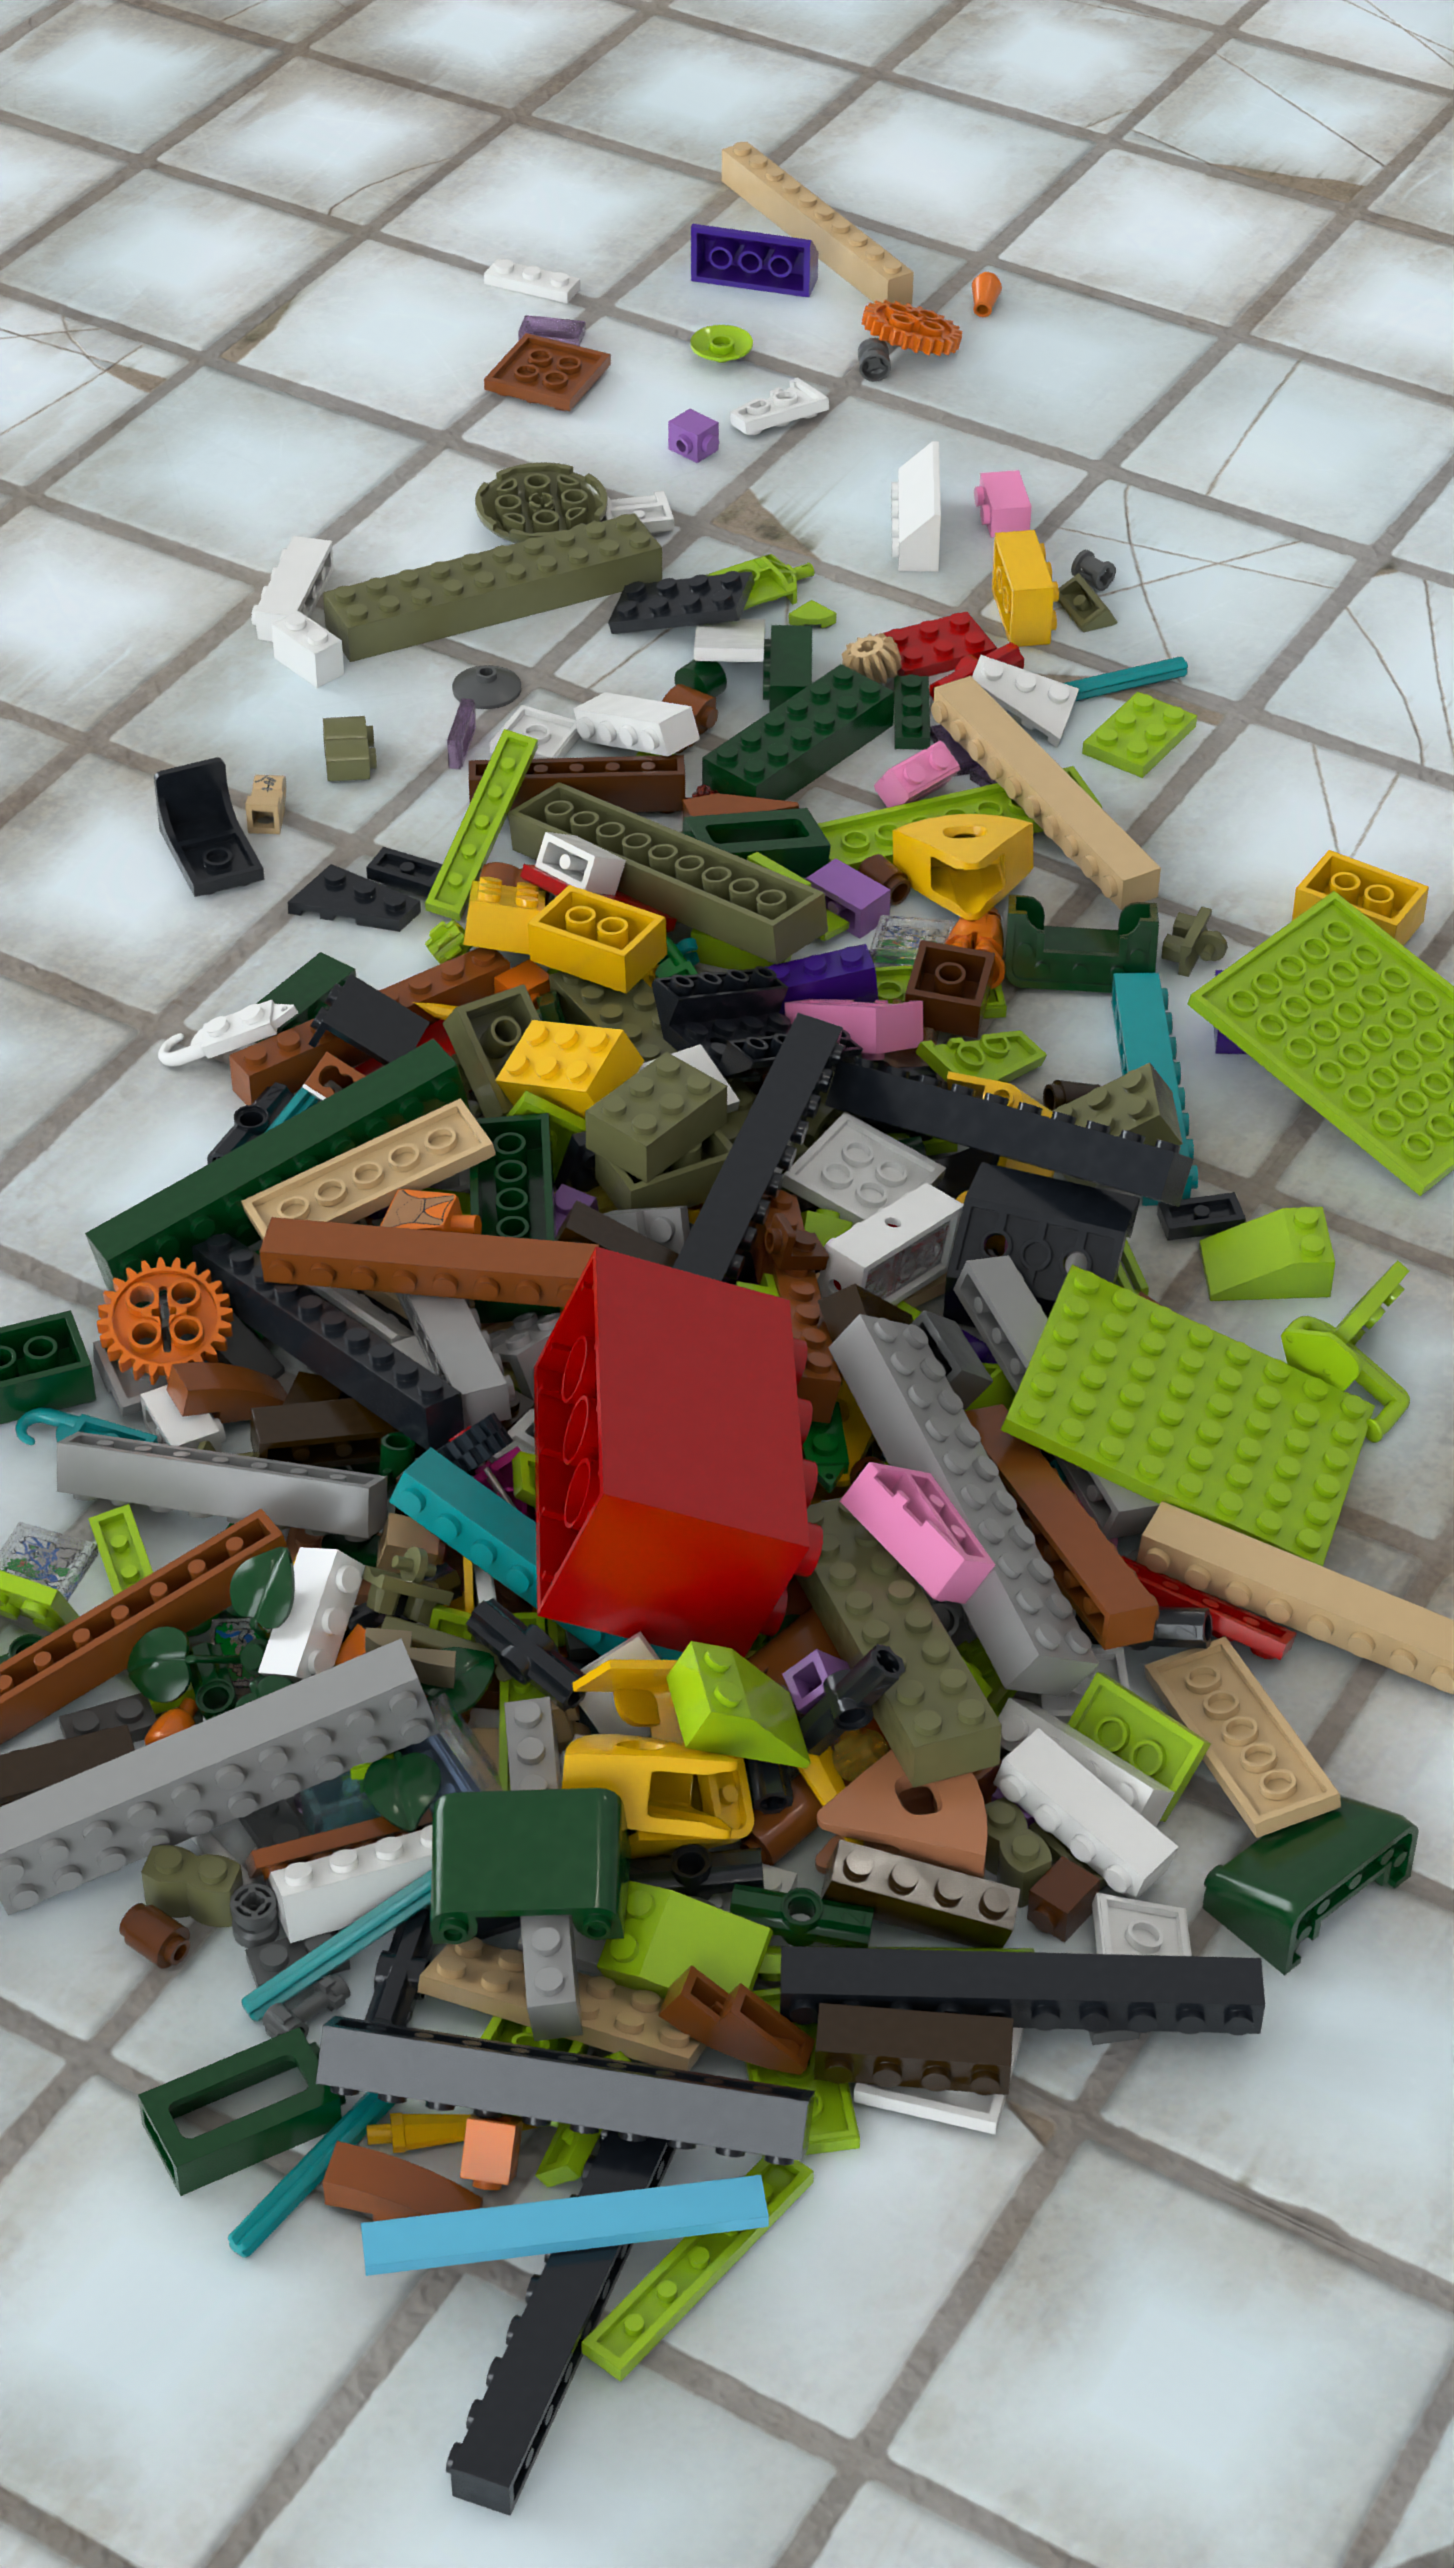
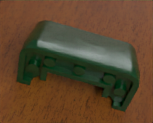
[1005,895,1159,993]
[430,1788,631,1945]
[1202,1795,1419,1976]

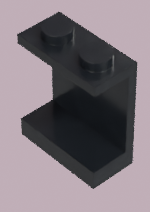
[308,974,430,1066]

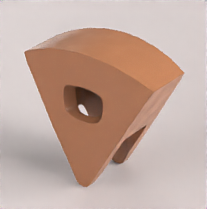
[815,1750,988,1879]

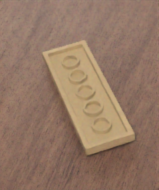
[241,1098,496,1240]
[1144,1636,1341,1838]
[417,1937,707,2071]

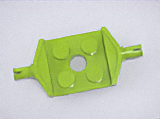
[706,554,814,611]

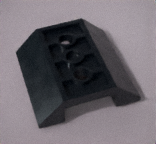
[652,966,863,1079]
[943,1162,1140,1328]

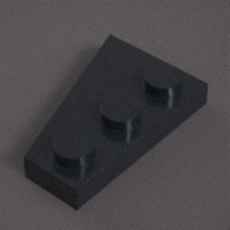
[287,864,421,932]

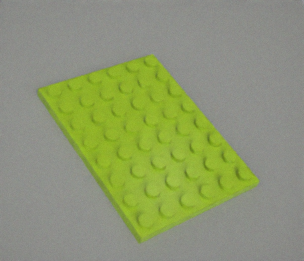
[1187,891,1454,1196]
[1000,1264,1375,1566]

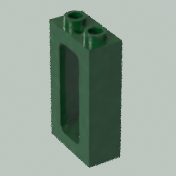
[680,808,831,878]
[138,2027,346,2196]

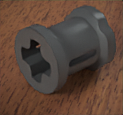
[1071,550,1116,591]

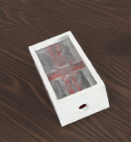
[817,1182,964,1305]

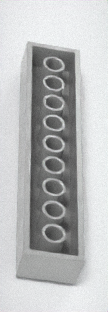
[828,1314,1099,1697]
[0,1639,440,1915]

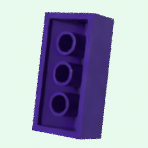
[691,224,818,298]
[766,944,879,1015]

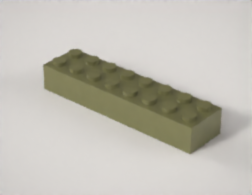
[795,1497,1002,1788]

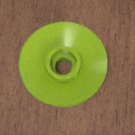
[690,325,753,363]

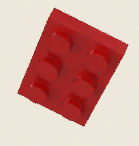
[875,612,997,676]

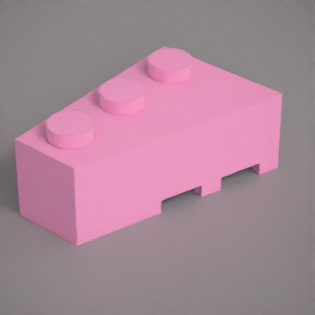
[785,999,923,1060]
[840,1462,995,1604]

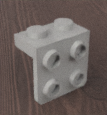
[489,1312,560,1401]

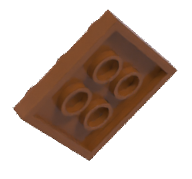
[484,333,611,411]

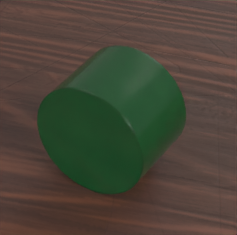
[674,660,727,697]

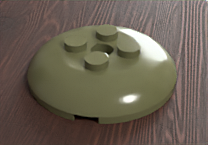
[475,462,608,543]

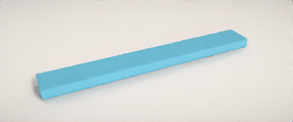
[361,2175,769,2276]

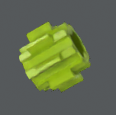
[425,919,474,964]

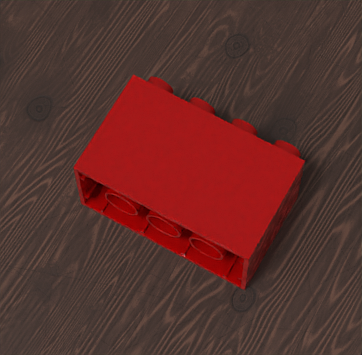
[534,1247,823,1658]

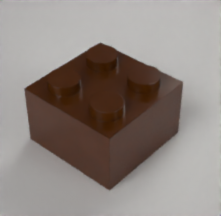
[905,940,995,1038]

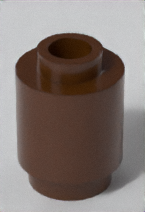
[858,854,911,905]
[119,1903,190,1969]

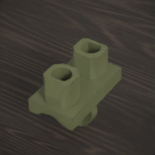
[1161,906,1228,977]
[362,1546,454,1625]

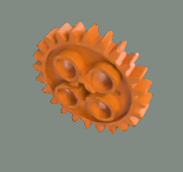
[862,300,962,356]
[97,1257,234,1385]

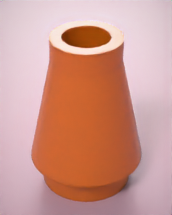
[972,272,1002,317]

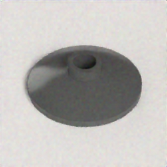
[452,665,521,709]

